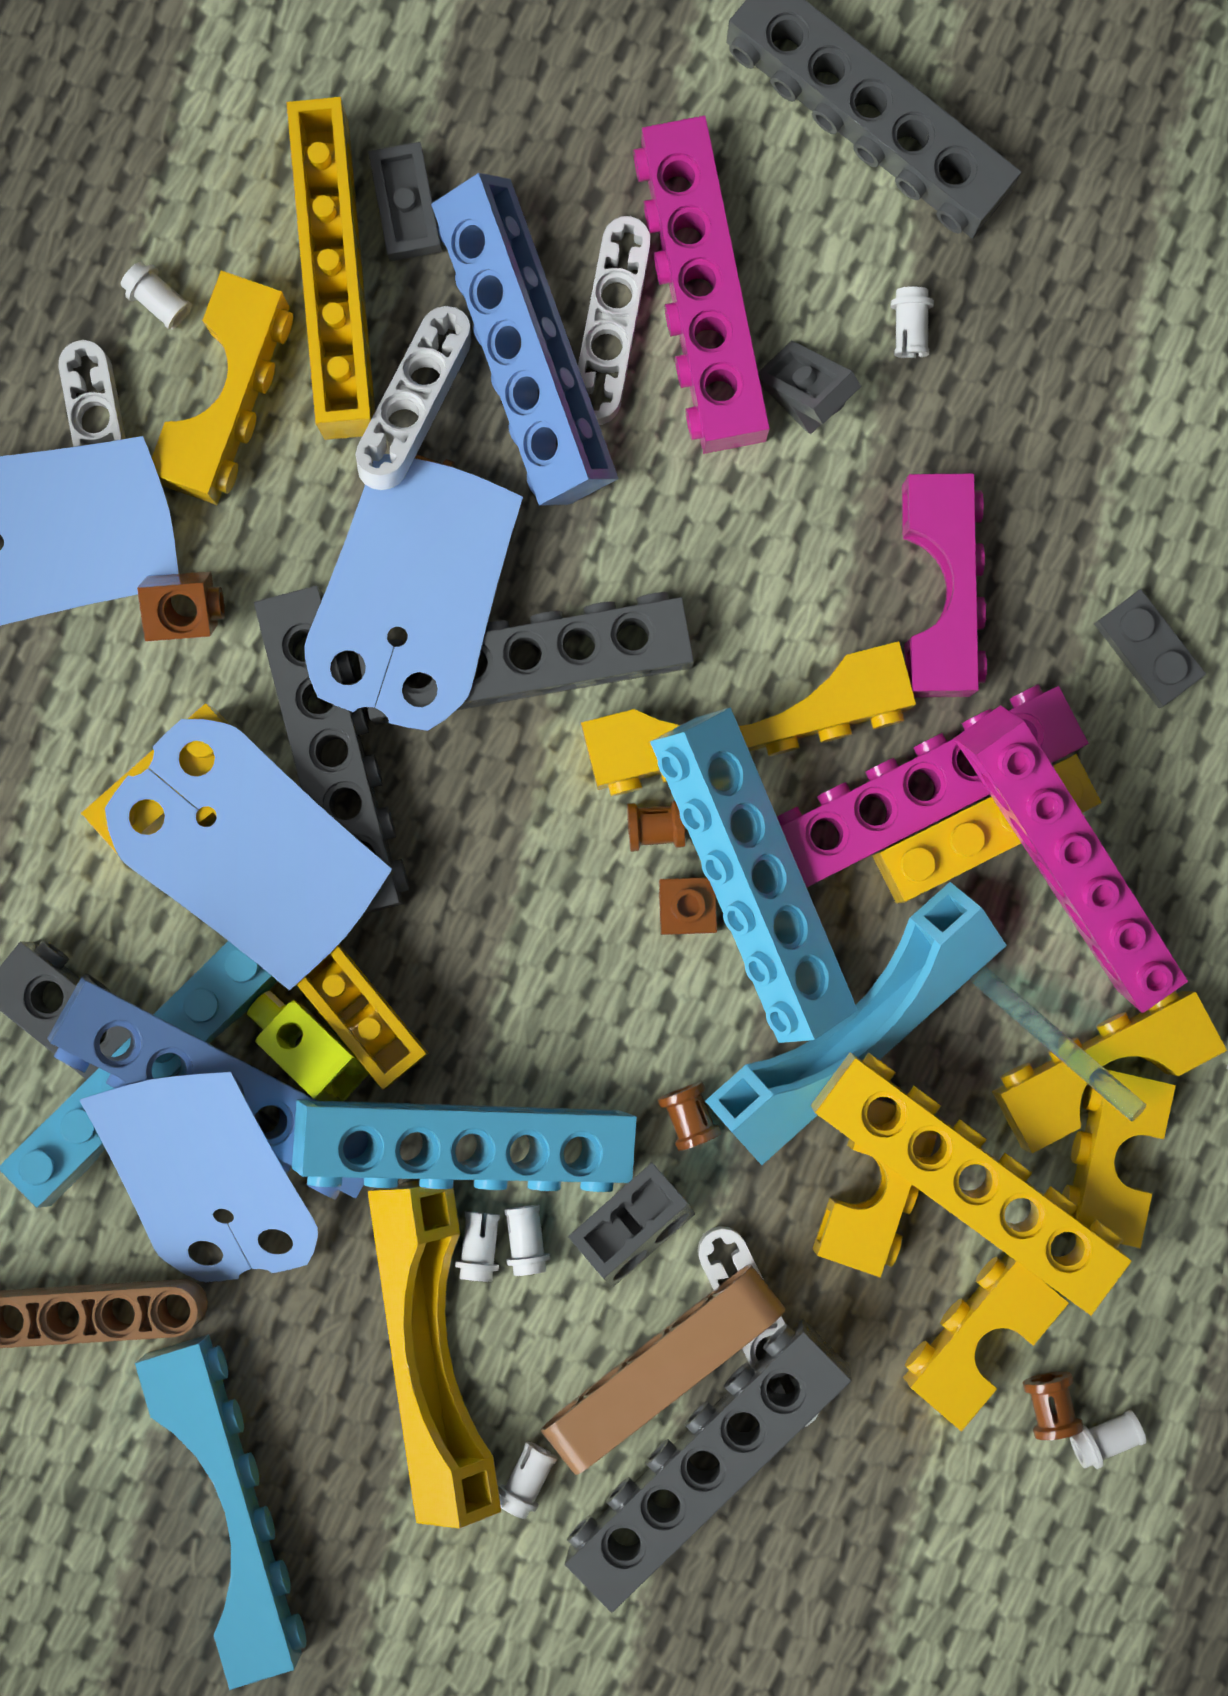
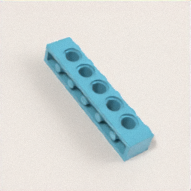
[650,707,858,1043]
[292,1100,637,1192]

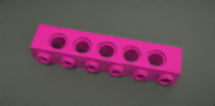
[633,115,770,454]
[777,684,1089,888]
[954,705,1188,1013]

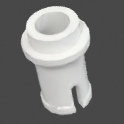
[121,261,192,330]
[891,286,934,358]
[504,1205,550,1276]
[455,1211,500,1282]
[1070,1410,1146,1469]
[498,1441,558,1519]

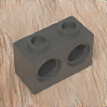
[568,1162,695,1287]

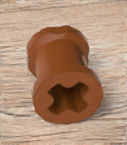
[627,801,685,852]
[657,1081,722,1151]
[1022,1371,1084,1440]

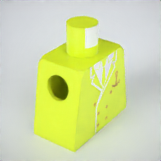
[247,991,369,1101]

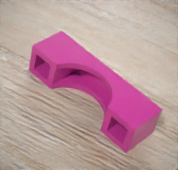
[902,474,987,698]

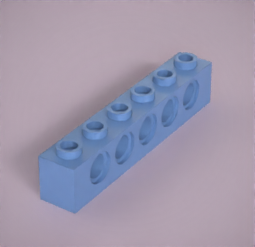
[431,173,618,505]
[47,977,368,1200]

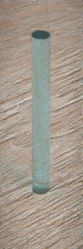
[969,966,1146,1121]

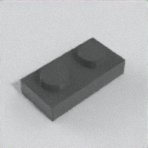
[368,141,442,262]
[1094,589,1206,708]

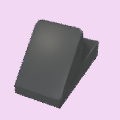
[758,340,862,434]

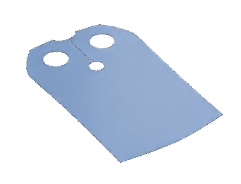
[0,436,179,626]
[304,454,523,731]
[105,719,392,990]
[80,1072,318,1282]

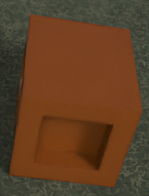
[137,571,225,641]
[659,878,717,935]

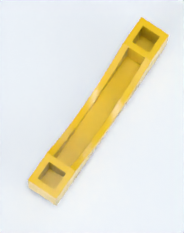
[581,641,916,796]
[368,1181,501,1529]

